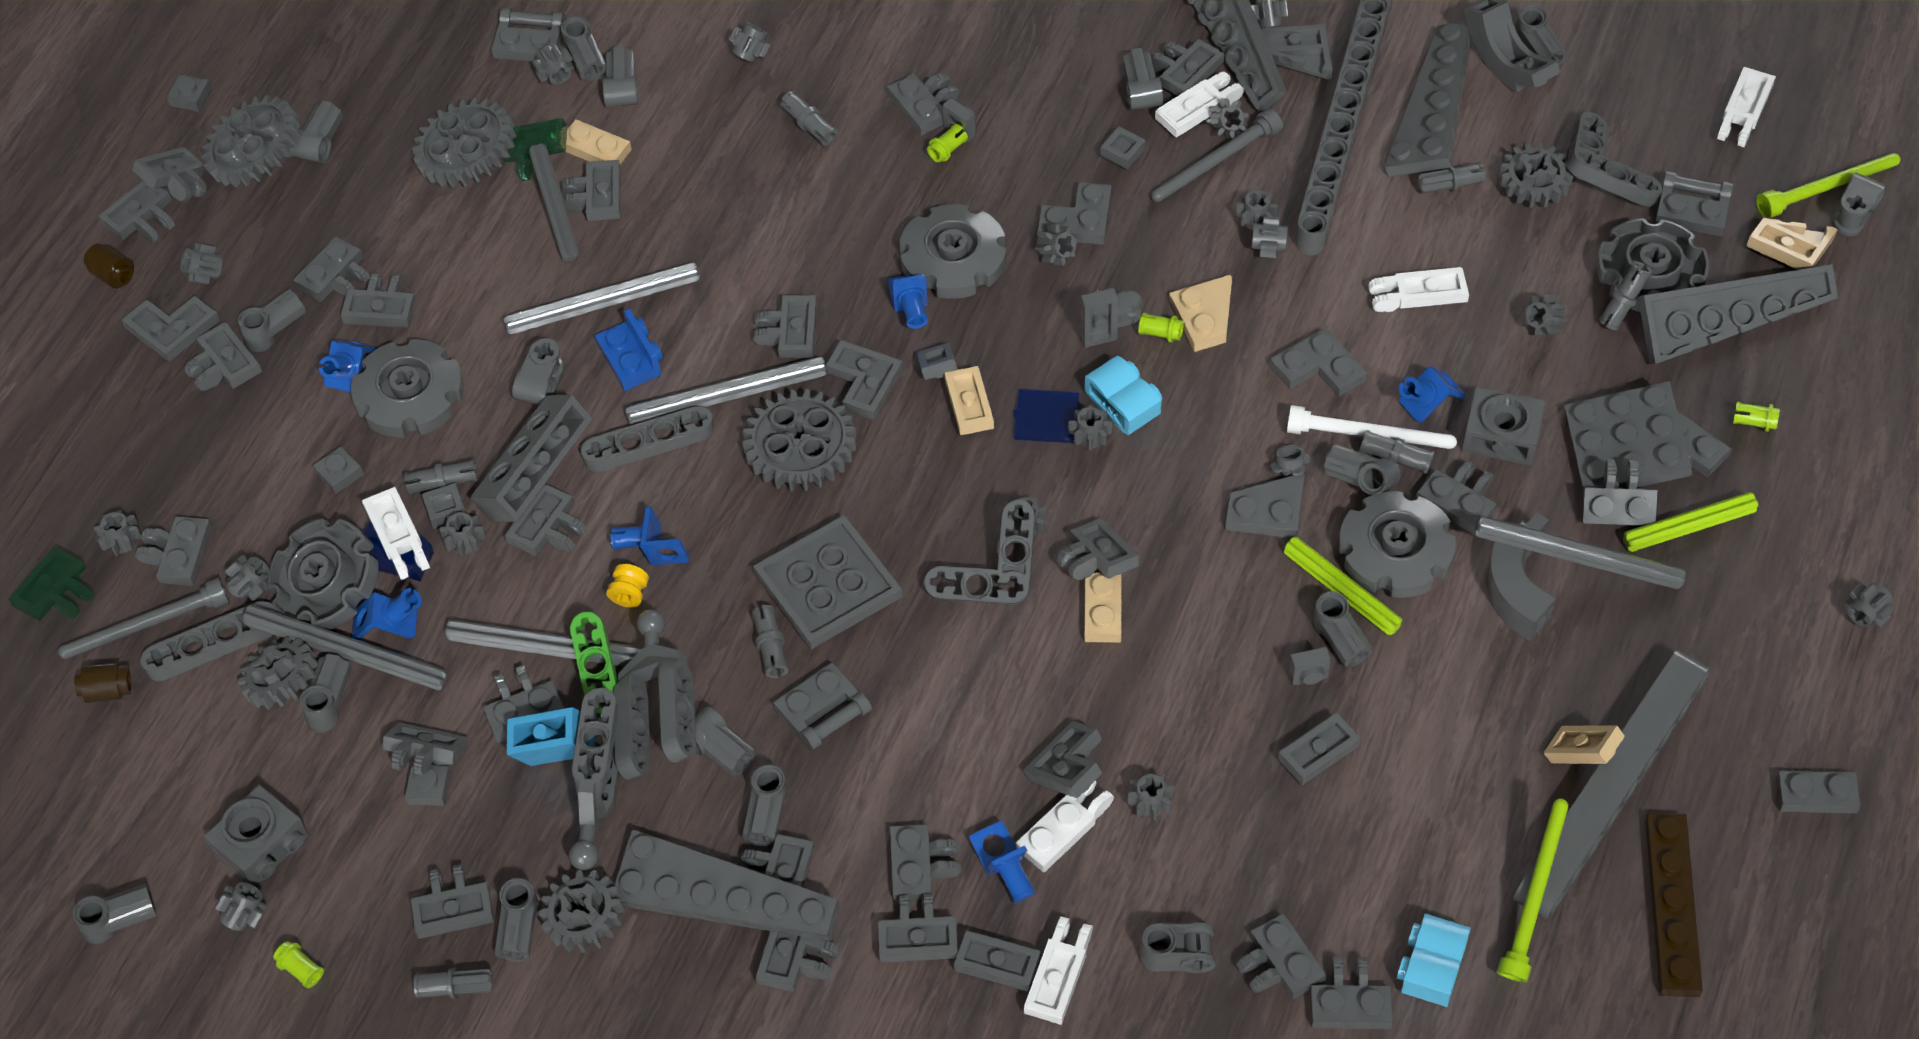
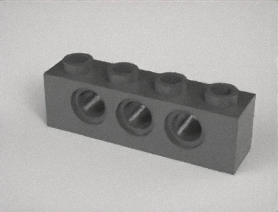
[470,395,592,522]

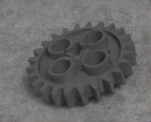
[201,95,302,188]
[412,97,517,188]
[743,389,856,491]

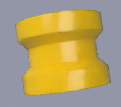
[606,564,649,608]

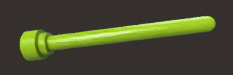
[1756,153,1901,219]
[1496,799,1568,983]

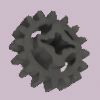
[1499,143,1573,208]
[238,637,318,710]
[539,870,625,953]

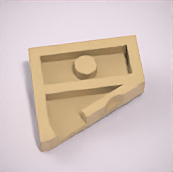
[1747,218,1838,270]
[1169,275,1232,352]

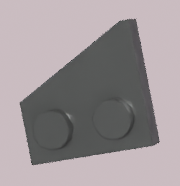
[1261,24,1333,79]
[1225,474,1305,538]

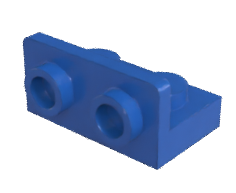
[594,308,663,391]

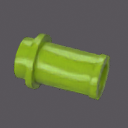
[927,124,968,162]
[1138,313,1184,343]
[1733,401,1780,432]
[273,941,324,988]

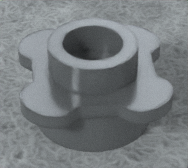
[1271,445,1310,477]

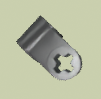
[1833,172,1887,236]
[512,338,564,405]
[1139,922,1216,973]

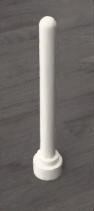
[1287,405,1457,449]

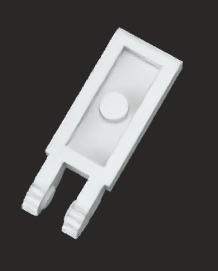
[1717,67,1776,147]
[1155,71,1244,138]
[1368,267,1469,312]
[362,487,430,580]
[1016,781,1114,872]
[1024,916,1093,1025]

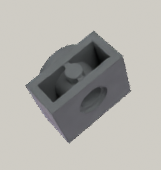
[1462,387,1546,466]
[203,785,309,886]

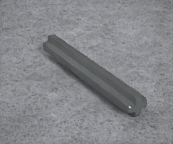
[529,143,579,262]

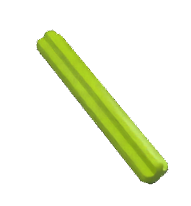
[1623,492,1759,552]
[1284,537,1402,635]

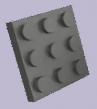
[1565,381,1693,488]
[753,515,903,649]

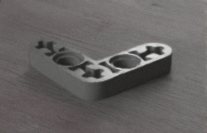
[1567,112,1663,207]
[924,499,1035,606]

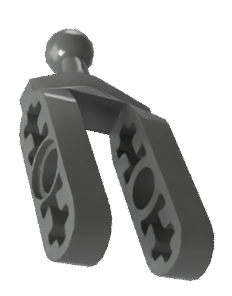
[613,609,696,780]
[569,688,621,870]

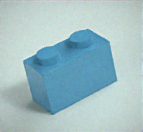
[507,707,595,766]

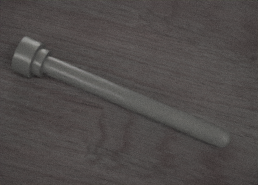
[1151,108,1283,202]
[58,577,230,659]

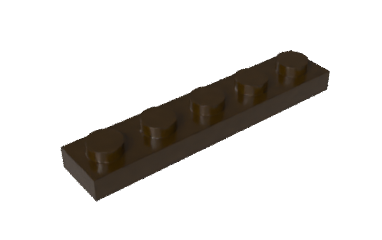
[1645,813,1703,997]

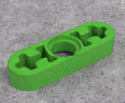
[570,612,618,717]

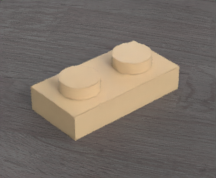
[558,119,632,164]
[944,366,994,435]
[1085,573,1121,642]
[1544,725,1625,764]

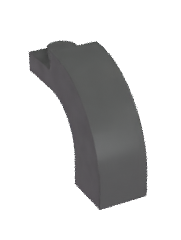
[1463,0,1560,92]
[1487,512,1556,642]

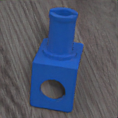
[887,274,928,329]
[318,339,378,392]
[1399,366,1467,423]
[610,507,689,565]
[352,588,422,640]
[969,821,1036,904]

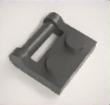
[491,7,566,61]
[1655,170,1733,237]
[773,662,872,751]

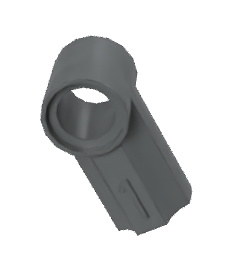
[1515,5,1567,65]
[561,16,606,82]
[603,46,639,107]
[1123,48,1163,110]
[289,100,344,163]
[238,289,306,352]
[1324,444,1401,495]
[1312,591,1373,667]
[299,654,352,733]
[695,706,755,777]
[743,764,788,847]
[495,878,540,962]
[73,884,157,944]

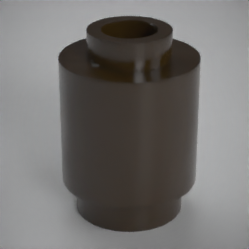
[84,244,134,289]
[74,663,132,703]

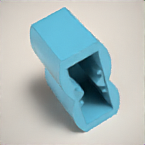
[1085,355,1162,435]
[1397,913,1471,1007]

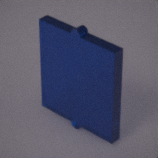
[1013,389,1080,443]

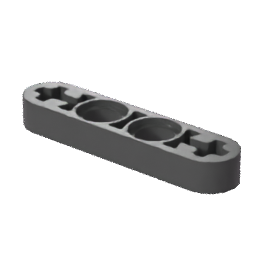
[581,406,714,472]
[140,601,277,681]

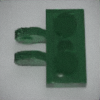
[503,118,568,181]
[8,547,94,621]

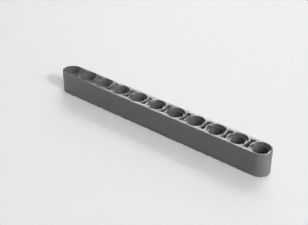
[1296,0,1393,255]

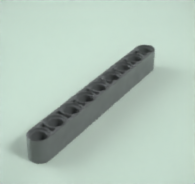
[1513,650,1711,920]

